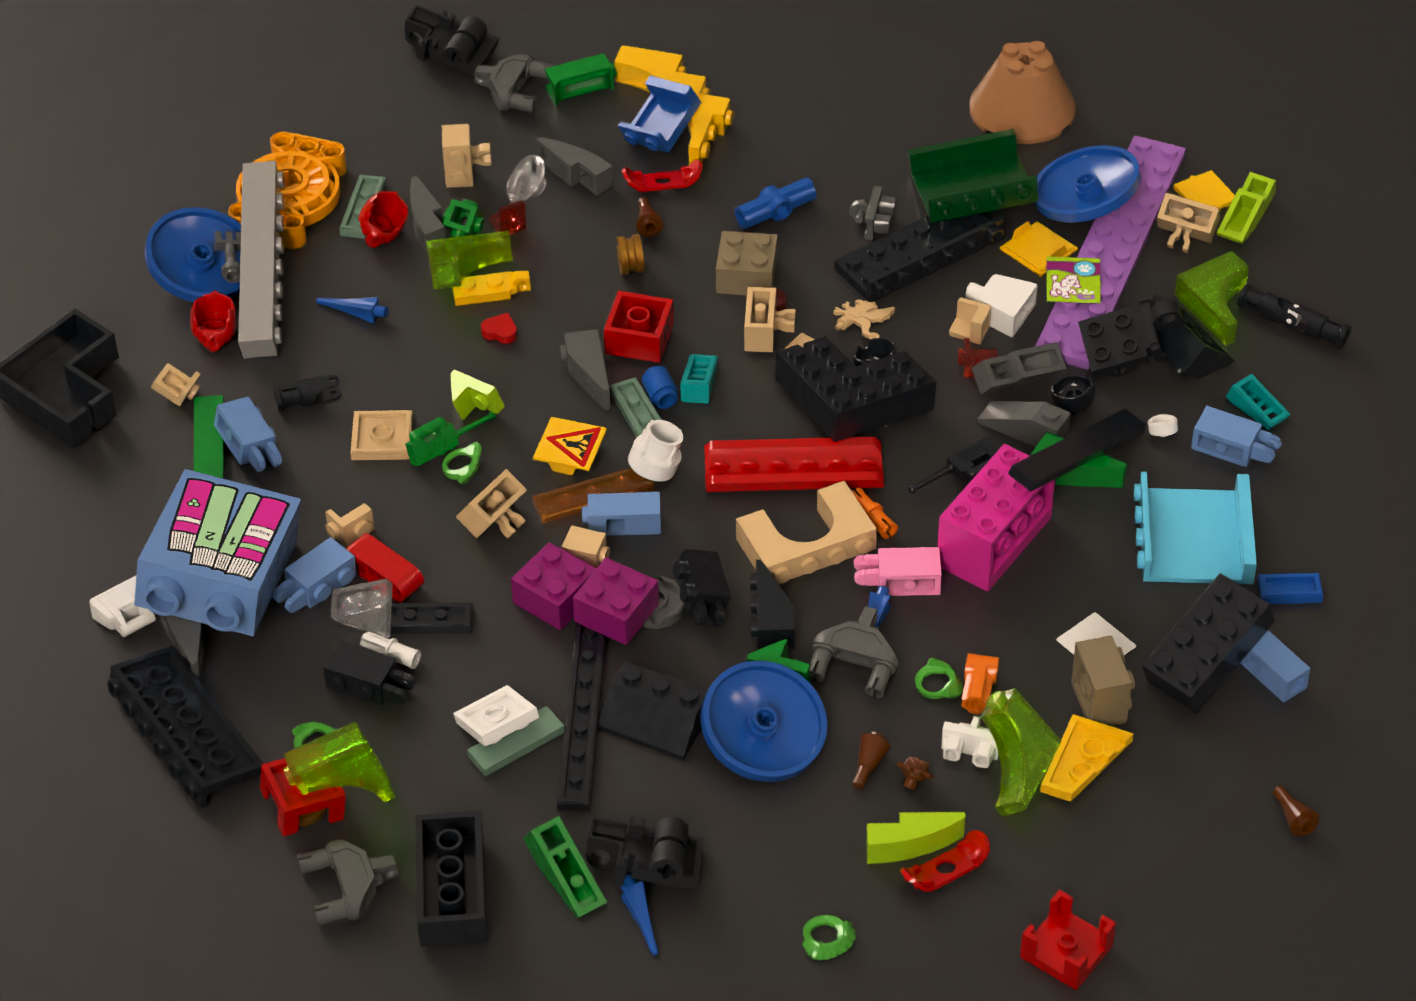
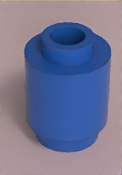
[641,366,678,409]

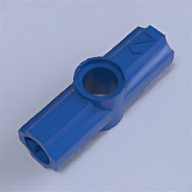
[734,177,816,229]

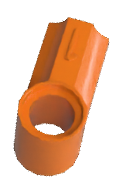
[961,653,999,715]

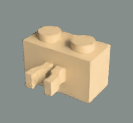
[442,124,491,188]
[1157,192,1220,253]
[744,287,795,352]
[456,469,527,539]

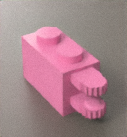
[854,547,941,596]

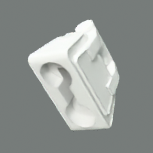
[90,576,156,637]

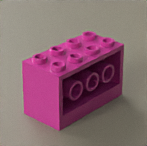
[937,444,1055,592]

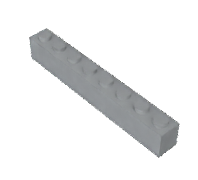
[238,161,285,359]

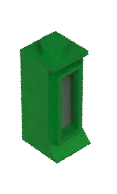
[545,53,617,106]

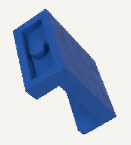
[618,76,701,153]

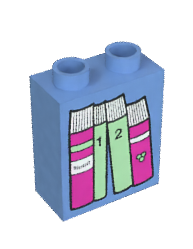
[134,469,301,637]

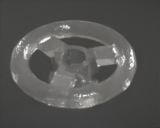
[506,154,546,204]

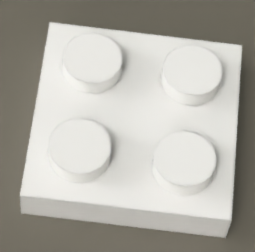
[453,685,539,746]

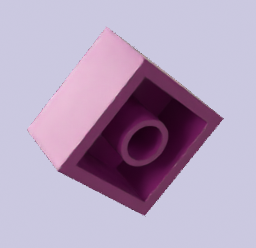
[511,542,596,631]
[573,557,659,646]

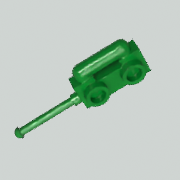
[405,411,496,466]

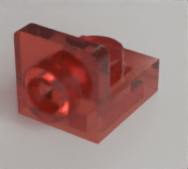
[957,338,998,377]

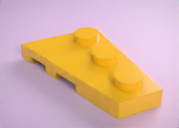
[1040,714,1134,802]

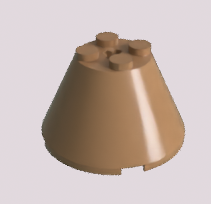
[969,41,1076,144]

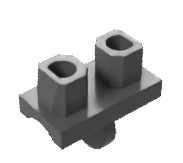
[849,186,896,240]

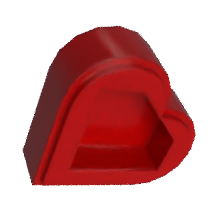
[481,312,517,344]

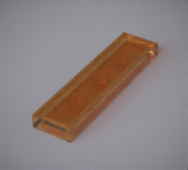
[532,468,654,524]

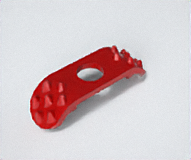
[622,159,702,192]
[900,830,990,892]

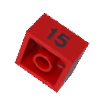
[604,291,674,363]

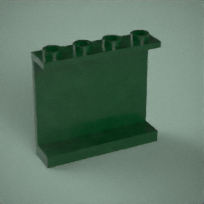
[907,129,1038,223]

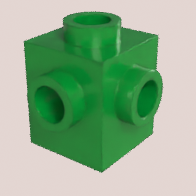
[443,199,485,241]

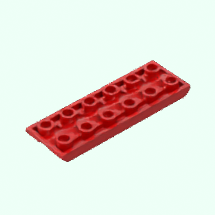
[704,437,884,492]

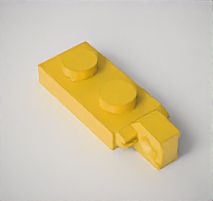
[451,271,531,306]

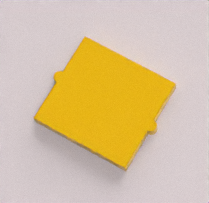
[1173,170,1235,211]

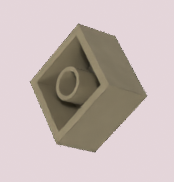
[716,231,778,296]
[1071,635,1135,726]

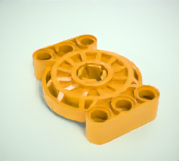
[228,132,347,249]

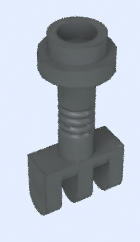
[214,231,241,283]

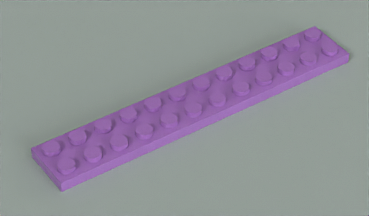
[1035,135,1186,370]

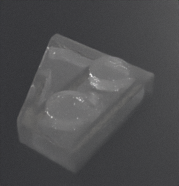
[331,579,393,638]

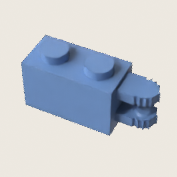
[214,396,282,472]
[1191,405,1282,467]
[272,537,357,613]

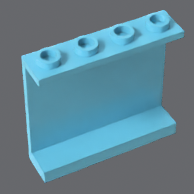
[1133,472,1257,585]

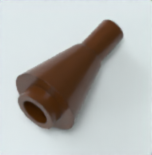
[636,197,663,237]
[852,732,891,789]
[1273,786,1319,836]

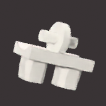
[941,716,1001,769]

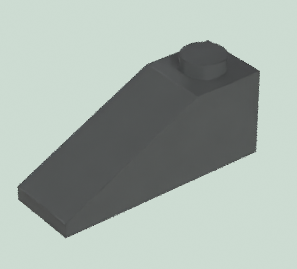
[559,329,610,410]
[977,401,1071,447]
[159,615,206,682]

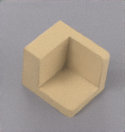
[949,297,991,344]

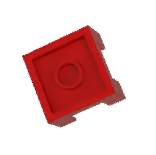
[260,748,346,837]
[1020,889,1116,991]

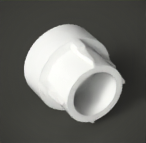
[628,419,683,481]

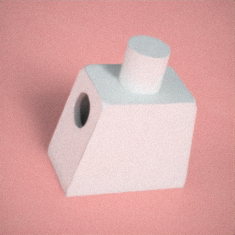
[965,274,1038,338]

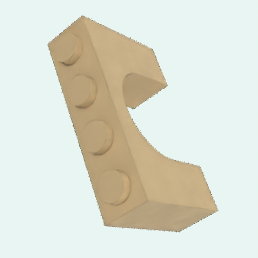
[736,481,877,584]

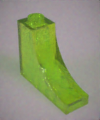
[426,231,512,290]
[1175,251,1249,346]
[980,688,1061,816]
[283,721,395,802]

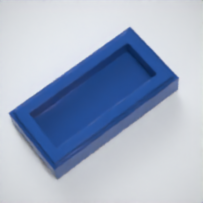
[1257,573,1323,604]

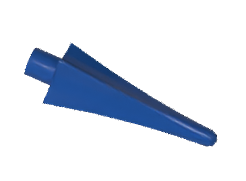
[316,297,389,324]
[868,586,891,627]
[621,874,659,956]

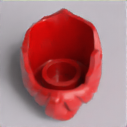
[358,191,409,248]
[190,290,237,352]

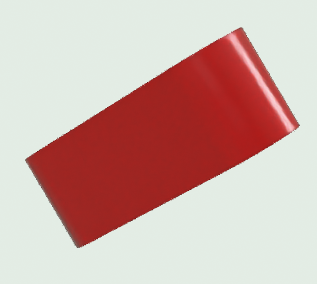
[345,533,425,603]

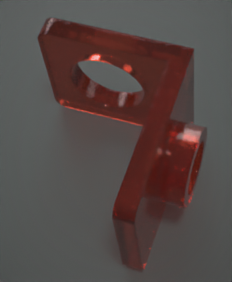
[489,200,527,238]

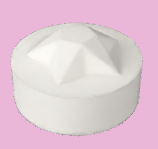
[1148,414,1178,437]

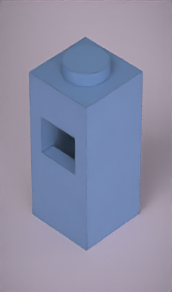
[582,492,661,536]
[1240,630,1311,703]

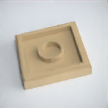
[350,410,413,460]

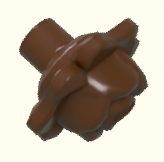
[897,756,934,790]

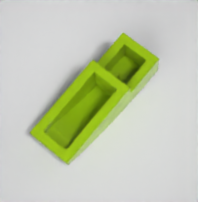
[1217,172,1276,244]
[866,812,965,864]

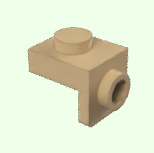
[151,363,201,407]
[325,503,375,547]

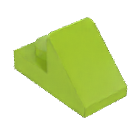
[451,370,505,420]

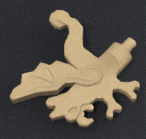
[834,300,895,340]

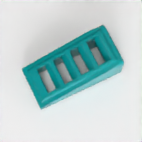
[680,354,718,404]
[1226,373,1291,430]

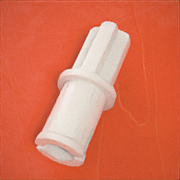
[360,632,421,669]

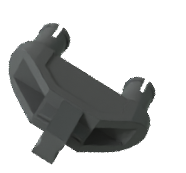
[474,54,556,114]
[809,606,899,698]
[297,839,398,926]

